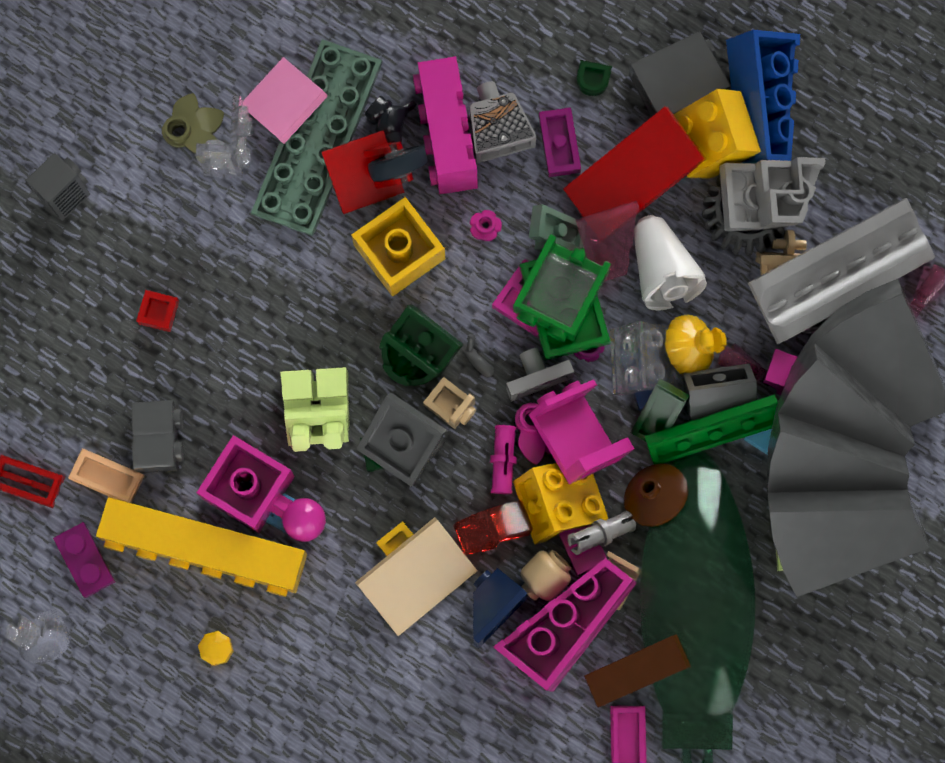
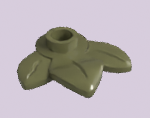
[162,93,224,154]

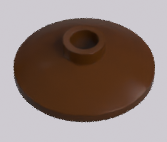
[624,464,688,527]

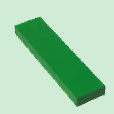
[645,394,778,464]

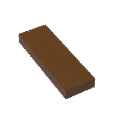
[584,634,691,708]

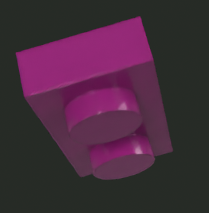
[539,107,581,177]
[53,522,116,598]

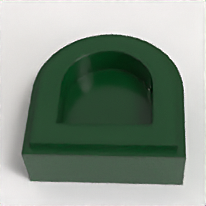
[577,60,612,96]

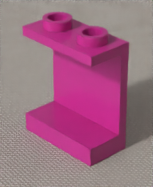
[528,379,635,484]

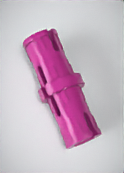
[490,425,517,495]

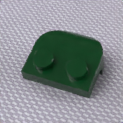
[379,304,463,386]

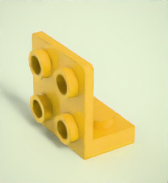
[513,463,608,544]

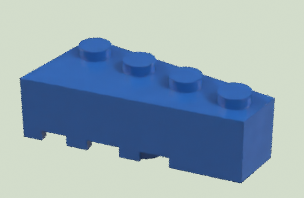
[726,30,801,164]

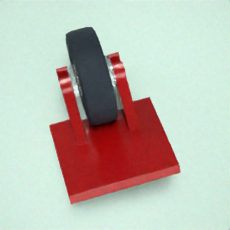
[321,130,428,214]

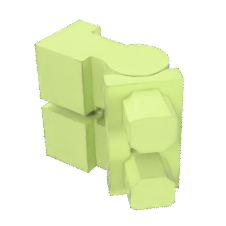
[280,367,349,452]

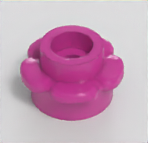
[470,210,502,241]

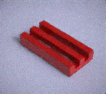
[0,455,65,509]

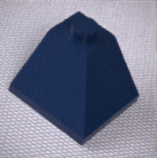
[473,568,528,649]

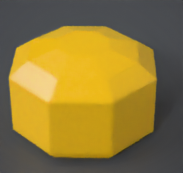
[198,631,233,666]

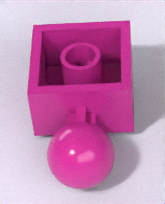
[196,435,326,542]

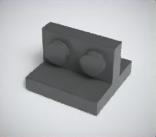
[356,393,447,487]

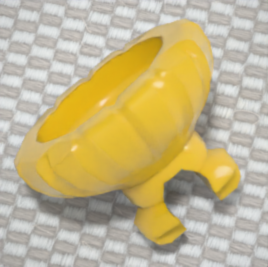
[665,315,727,375]

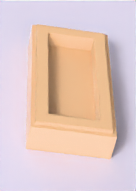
[68,448,145,503]

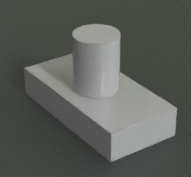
[506,348,574,402]

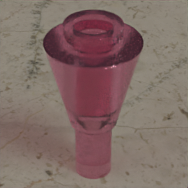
[910,264,945,318]
[717,343,773,388]

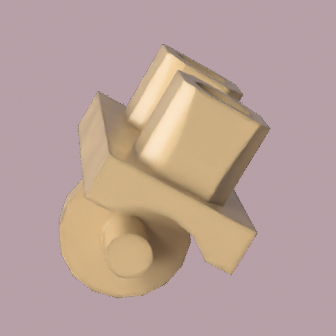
[755,230,807,275]

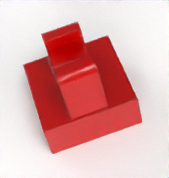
[136,290,179,332]

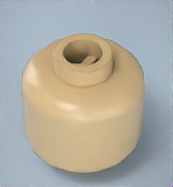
[521,550,571,601]

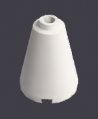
[633,215,707,311]

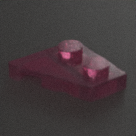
[575,201,639,282]

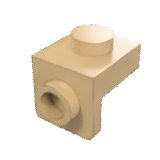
[423,377,476,429]

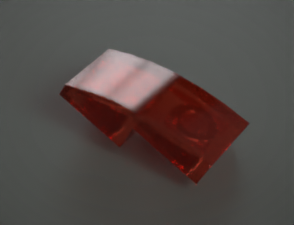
[454,500,533,555]

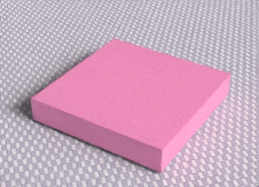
[240,57,328,144]

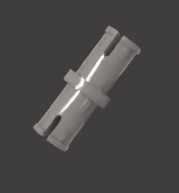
[568,511,636,555]

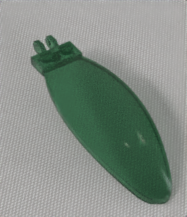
[640,451,755,763]

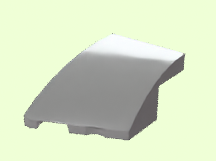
[719,157,825,231]

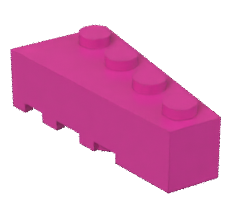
[413,56,478,195]
[493,558,637,692]

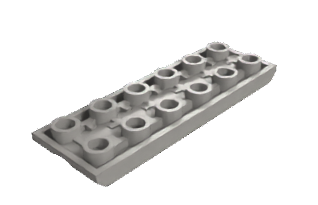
[748,198,935,344]

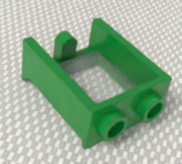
[513,234,611,342]

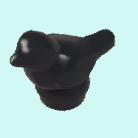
[365,96,417,151]

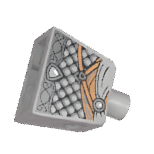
[470,81,536,164]

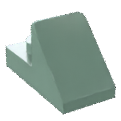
[529,204,587,251]

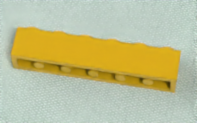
[96,497,307,597]

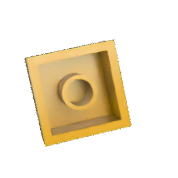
[673,89,761,179]
[351,197,446,297]

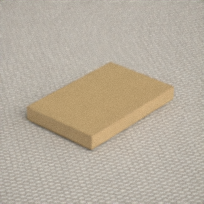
[355,517,477,636]

